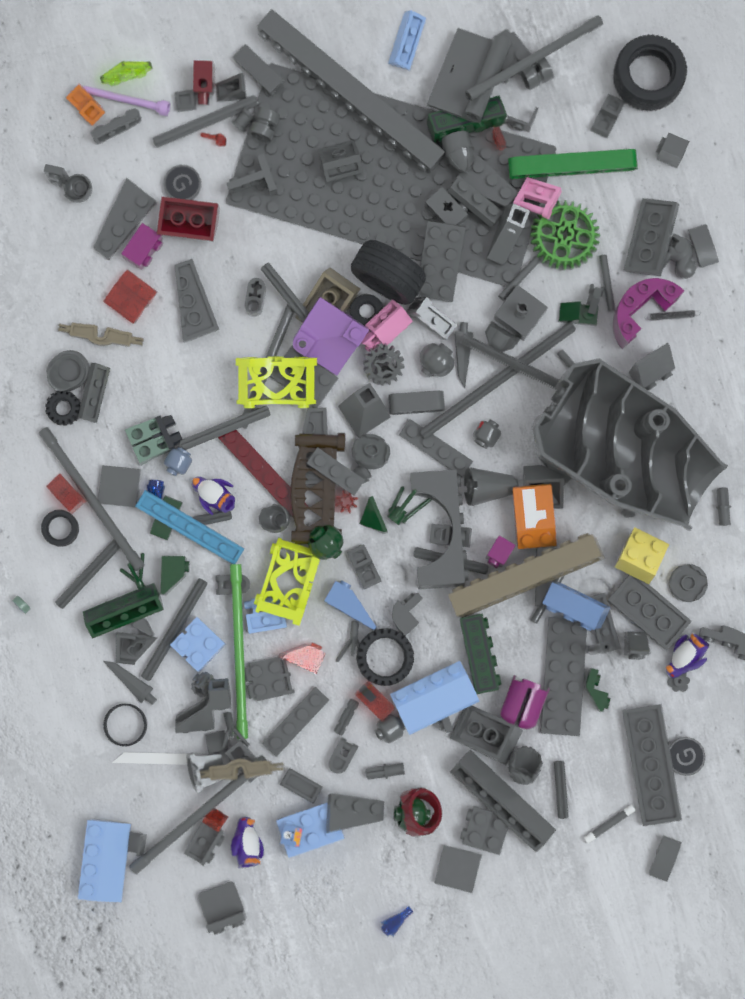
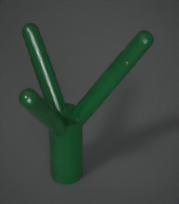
[120,553,145,589]

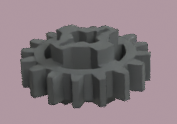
[363,343,405,386]

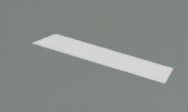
[112,752,199,765]

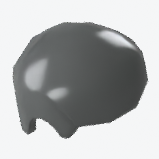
[63,174,93,203]
[259,504,290,533]

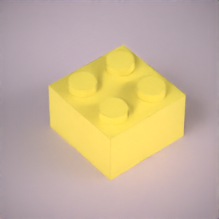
[615,527,669,584]

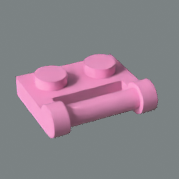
[514,177,562,219]

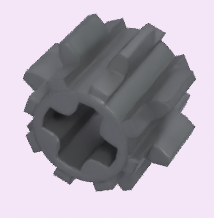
[191,671,214,697]

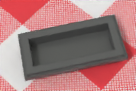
[280,768,323,804]

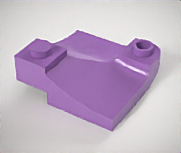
[293,297,369,375]

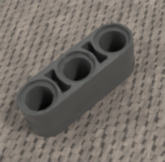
[388,391,445,415]

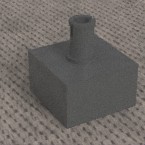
[494,285,548,341]

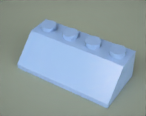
[390,661,479,735]
[78,819,131,902]

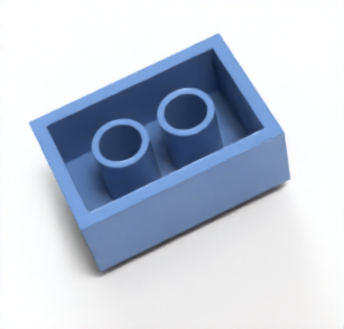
[543,582,611,631]

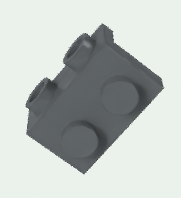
[184,819,225,866]

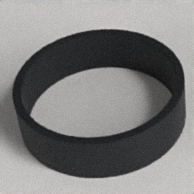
[103,704,147,746]

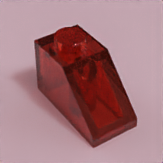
[46,474,86,514]
[278,642,326,674]

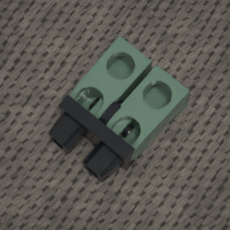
[125,415,182,465]

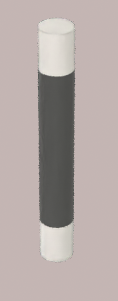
[583,804,636,844]

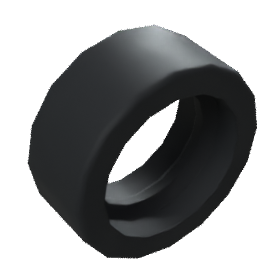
[41,510,79,547]

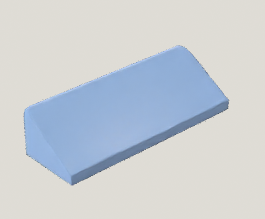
[388,10,426,70]

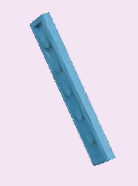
[135,490,245,564]

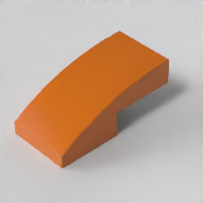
[66,83,105,126]

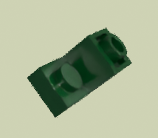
[585,668,610,712]

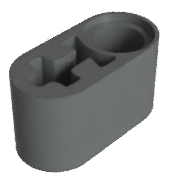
[245,278,266,317]

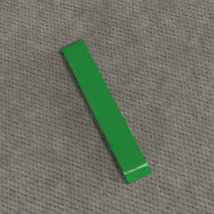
[508,149,638,179]

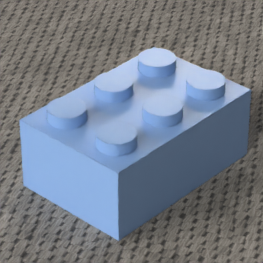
[276,802,345,858]

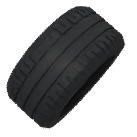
[613,34,687,111]
[351,240,426,305]

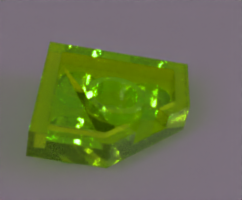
[100,61,153,86]

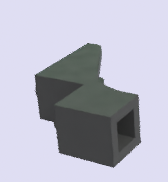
[175,678,231,733]

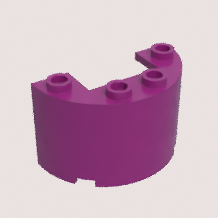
[613,278,684,349]

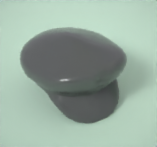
[46,350,90,392]

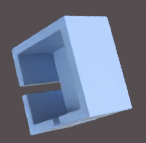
[170,617,226,672]

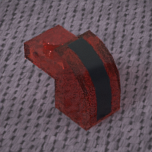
[355,681,395,721]

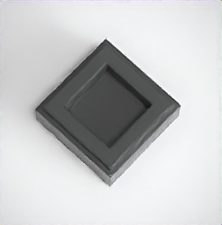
[175,90,196,112]

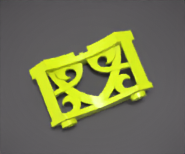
[236,356,317,408]
[254,537,320,626]

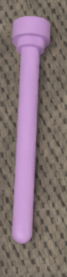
[83,86,170,116]

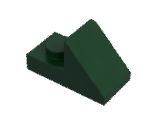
[558,301,599,326]

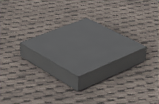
[98,465,141,508]
[434,845,482,893]

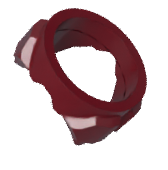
[400,788,442,837]

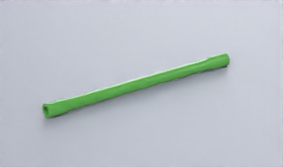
[230,564,248,739]

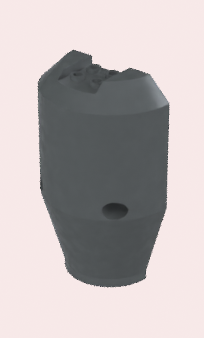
[532,358,728,531]

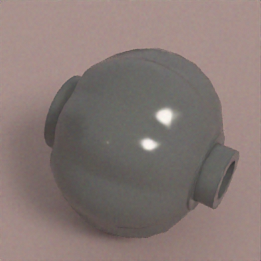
[420,343,454,377]

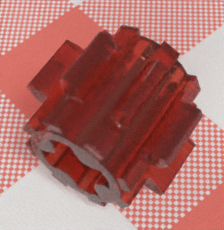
[335,490,358,514]

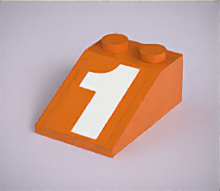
[512,484,557,549]

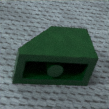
[160,556,190,595]

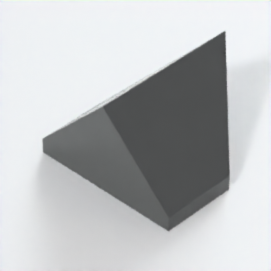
[116,632,157,665]

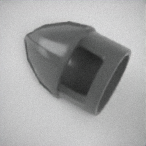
[441,131,474,173]

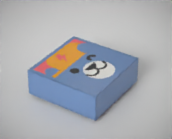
[280,824,304,848]

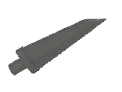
[454,322,473,388]
[103,661,157,705]

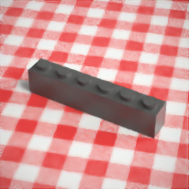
[450,750,556,852]

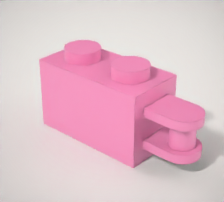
[361,300,413,351]

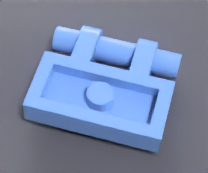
[244,597,287,634]

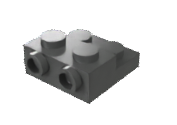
[460,806,508,855]

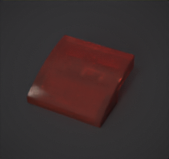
[103,270,158,324]

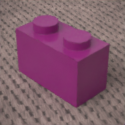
[121,223,163,270]
[486,535,516,568]

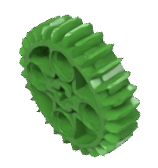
[530,200,600,271]

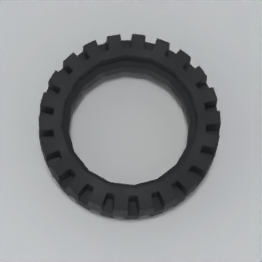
[356,628,414,686]

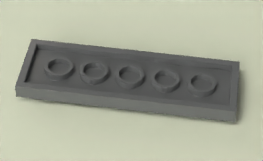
[541,617,587,736]
[623,704,682,826]

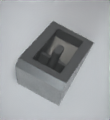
[216,73,247,102]

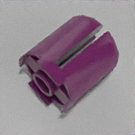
[500,675,550,729]

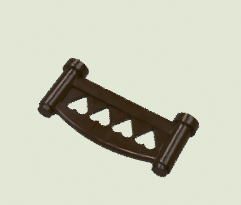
[291,433,345,544]

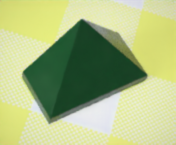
[359,496,388,534]

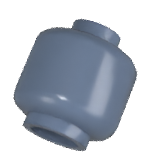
[164,447,192,476]

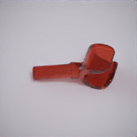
[200,132,226,147]

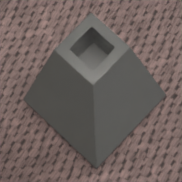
[338,383,391,438]

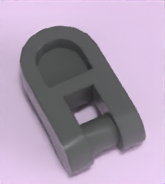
[215,575,250,595]
[329,737,359,774]

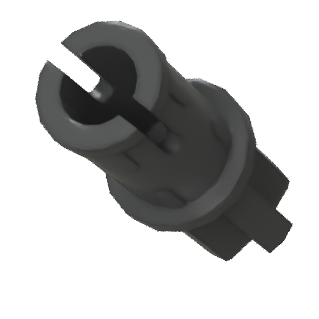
[716,487,732,526]
[366,762,405,780]

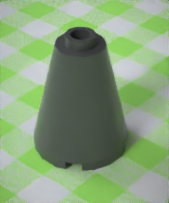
[464,468,519,506]

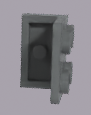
[198,882,247,935]

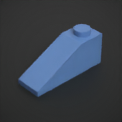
[324,580,376,630]

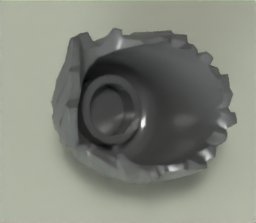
[508,746,543,785]

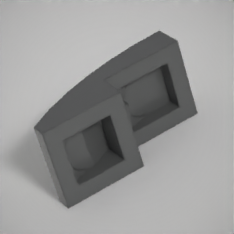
[591,94,625,138]
[688,224,719,268]
[430,524,472,548]
[347,544,382,590]
[649,835,682,882]

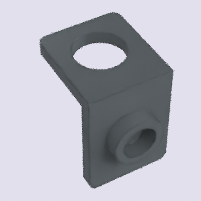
[506,107,538,132]
[128,832,147,856]

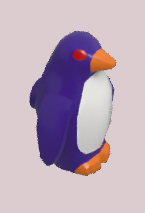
[191,476,235,515]
[666,634,710,678]
[231,816,264,868]

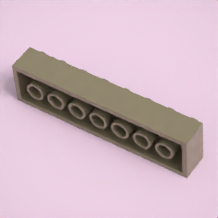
[448,533,605,618]

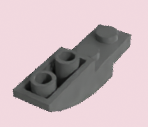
[698,625,745,660]

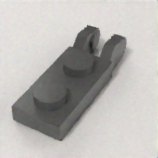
[90,108,141,145]

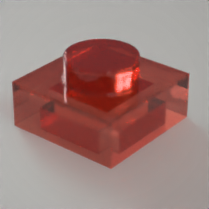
[202,808,228,832]

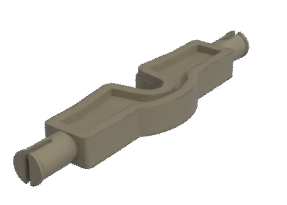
[58,323,144,347]
[199,759,284,781]

